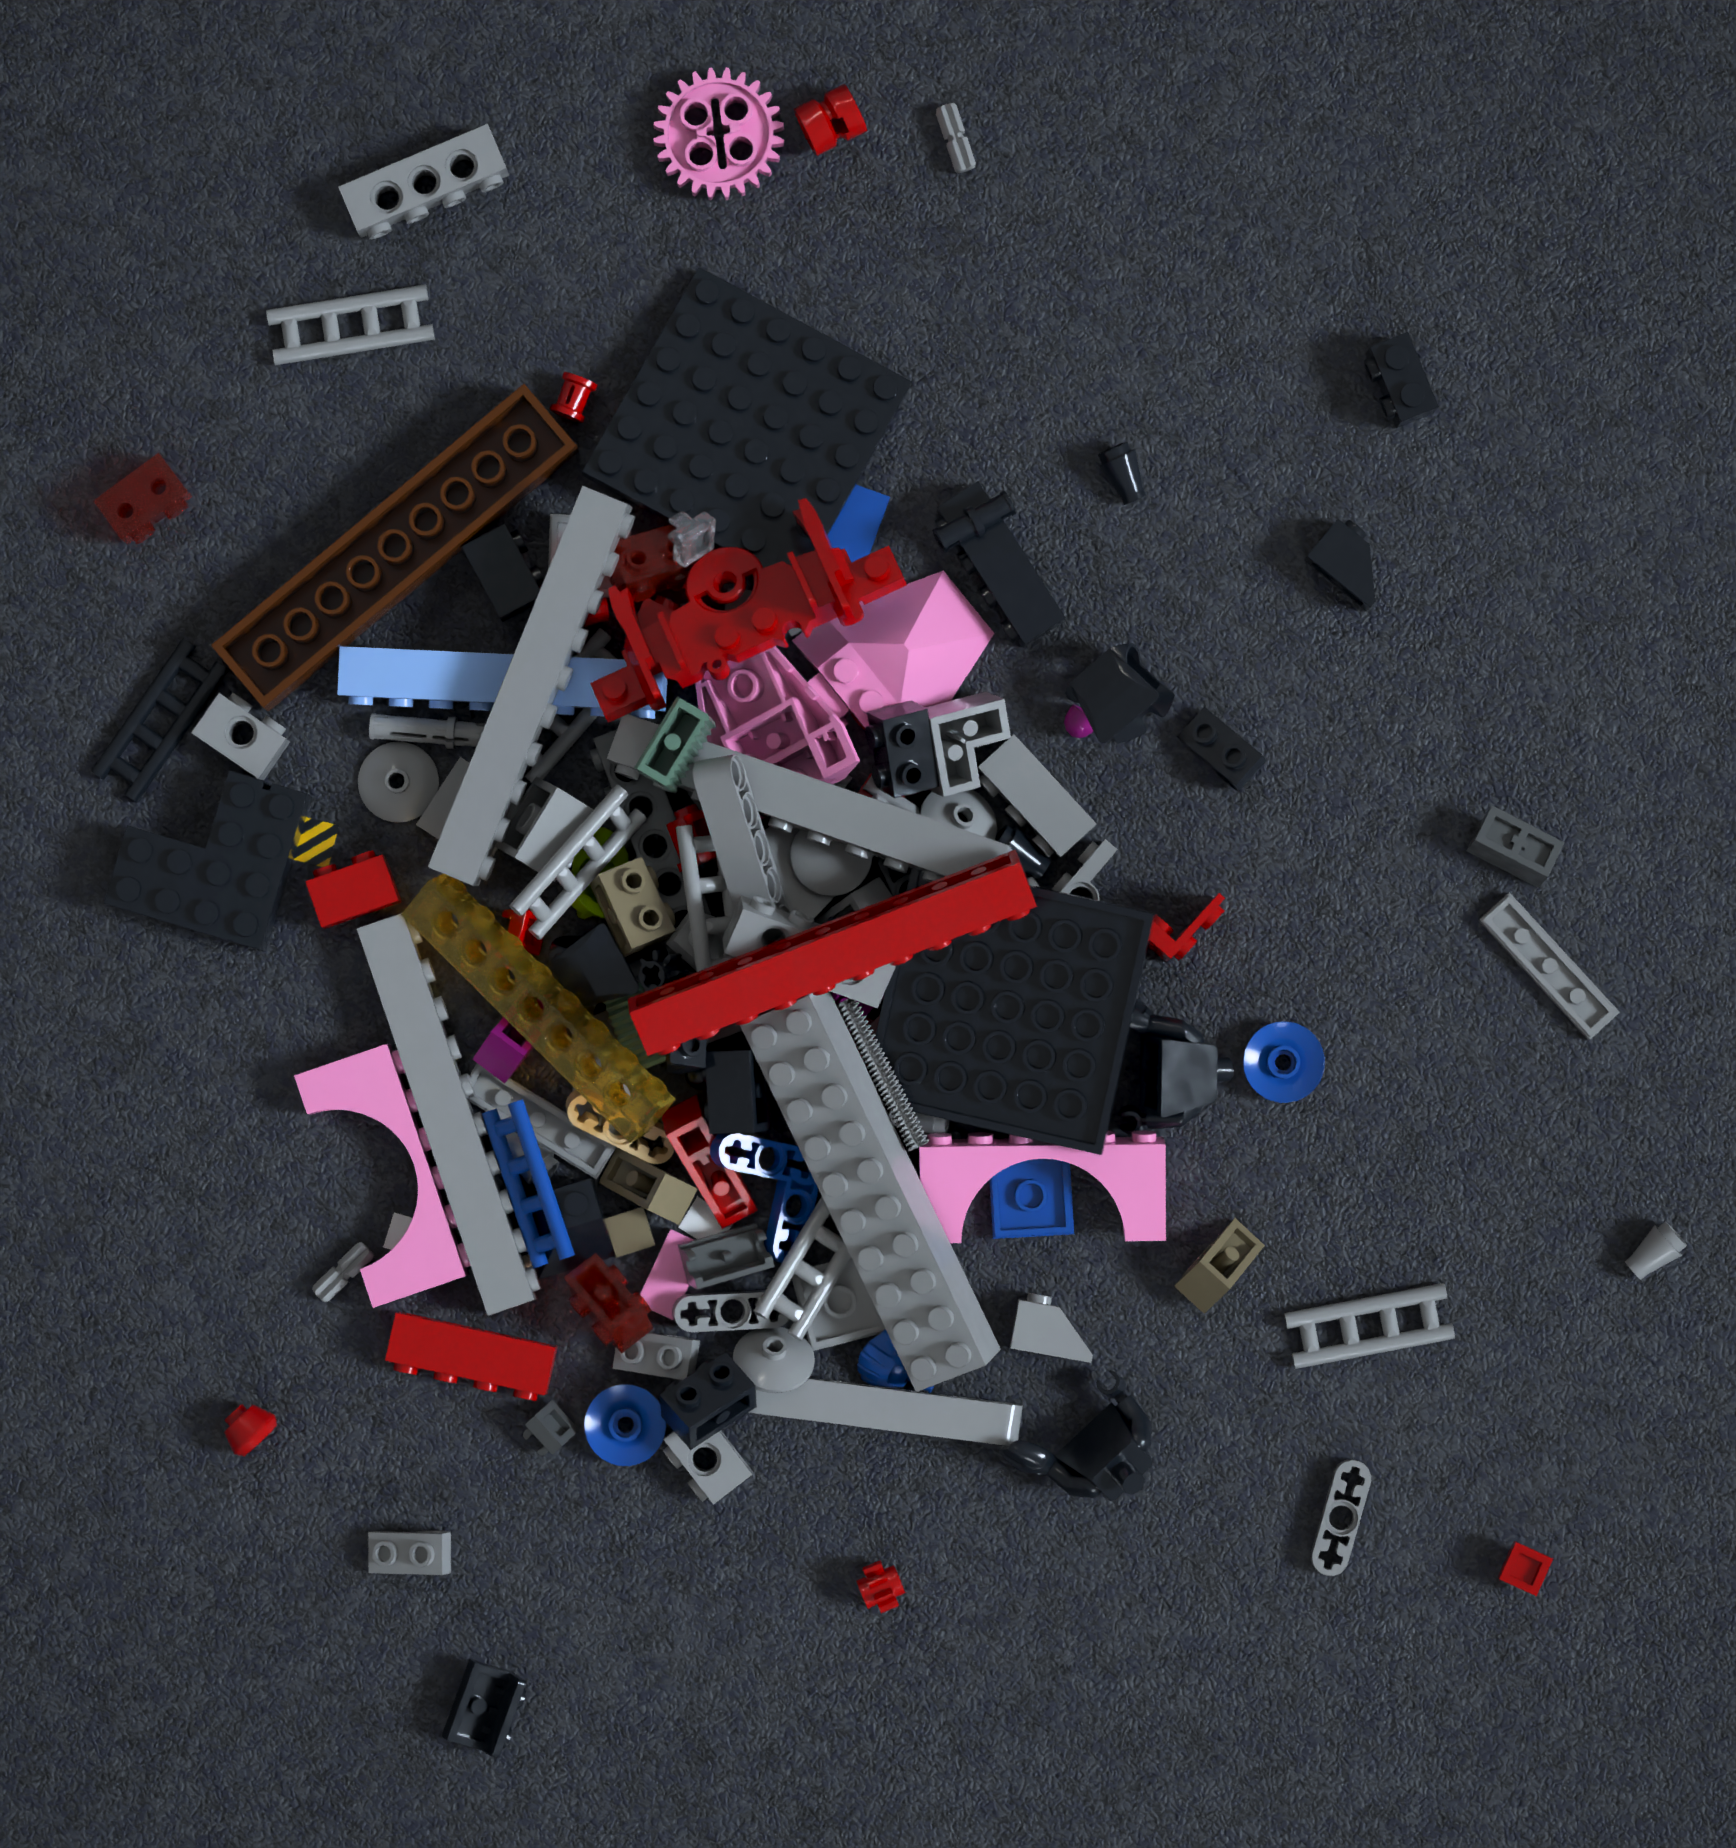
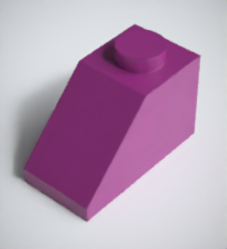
[472,986,561,1084]

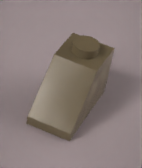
[599,1147,698,1225]
[1174,1218,1265,1314]

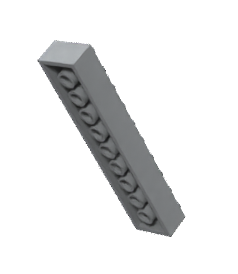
[740,991,1001,1392]

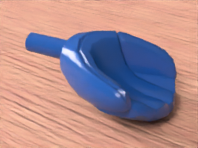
[857,1329,935,1393]

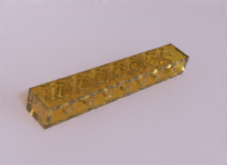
[401,874,676,1143]

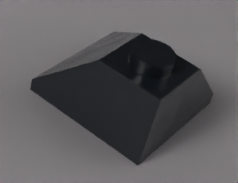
[532,1178,616,1280]

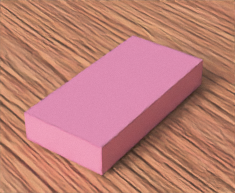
[636,1229,694,1320]

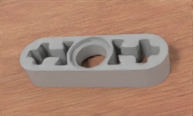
[672,1290,789,1332]
[1310,1459,1371,1576]

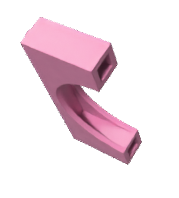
[294,1044,471,1308]
[919,1130,1166,1243]

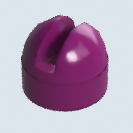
[1064,704,1093,738]

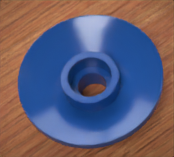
[1243,1021,1325,1103]
[584,1384,666,1466]

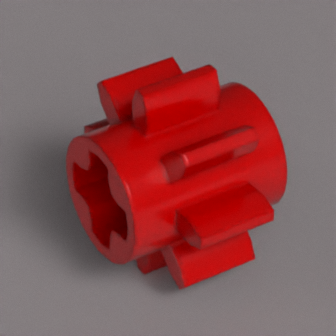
[856,1560,906,1614]

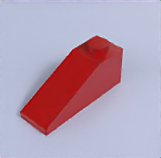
[661,1095,758,1229]

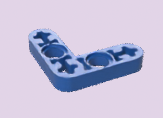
[710,1133,818,1263]

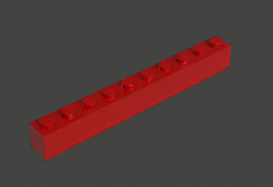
[628,849,1037,1056]

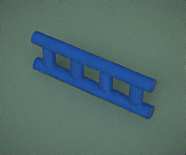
[481,1099,575,1269]

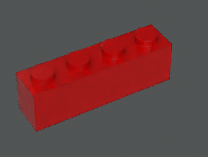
[385,1311,558,1401]

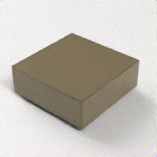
[605,1207,656,1258]

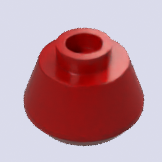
[224,1404,277,1457]

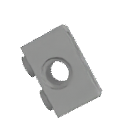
[191,693,290,780]
[663,1430,753,1505]

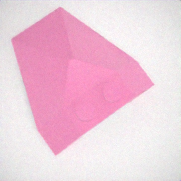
[792,570,994,728]
[695,646,860,820]

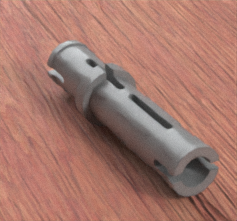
[369,713,486,749]

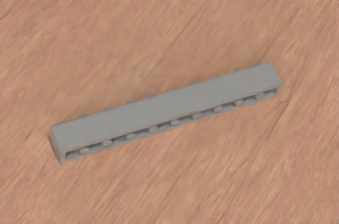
[428,486,635,886]
[607,714,1013,882]
[357,913,541,1316]

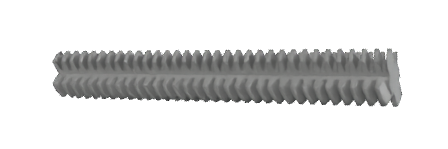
[836,998,930,1151]

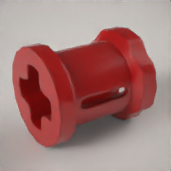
[549,372,598,423]

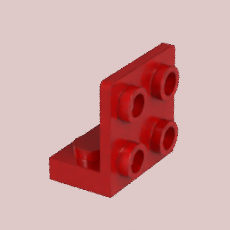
[1148,893,1225,962]

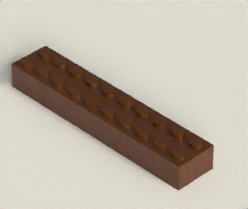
[211,384,579,712]

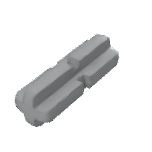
[936,103,976,173]
[312,1242,374,1302]

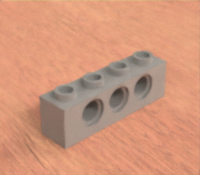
[338,124,509,239]
[722,895,896,1009]

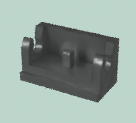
[1466,806,1565,888]
[678,1223,775,1289]

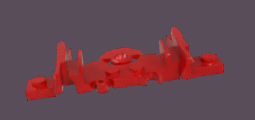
[590,498,907,723]

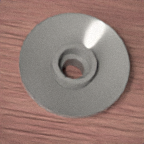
[358,742,439,823]
[919,789,997,840]
[733,1327,815,1393]

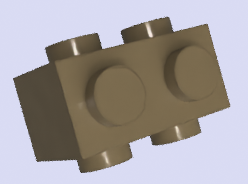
[590,857,676,957]

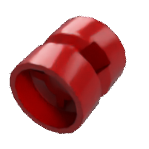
[794,84,867,156]

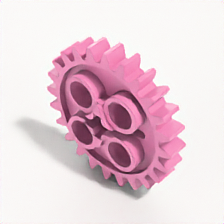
[653,68,784,200]

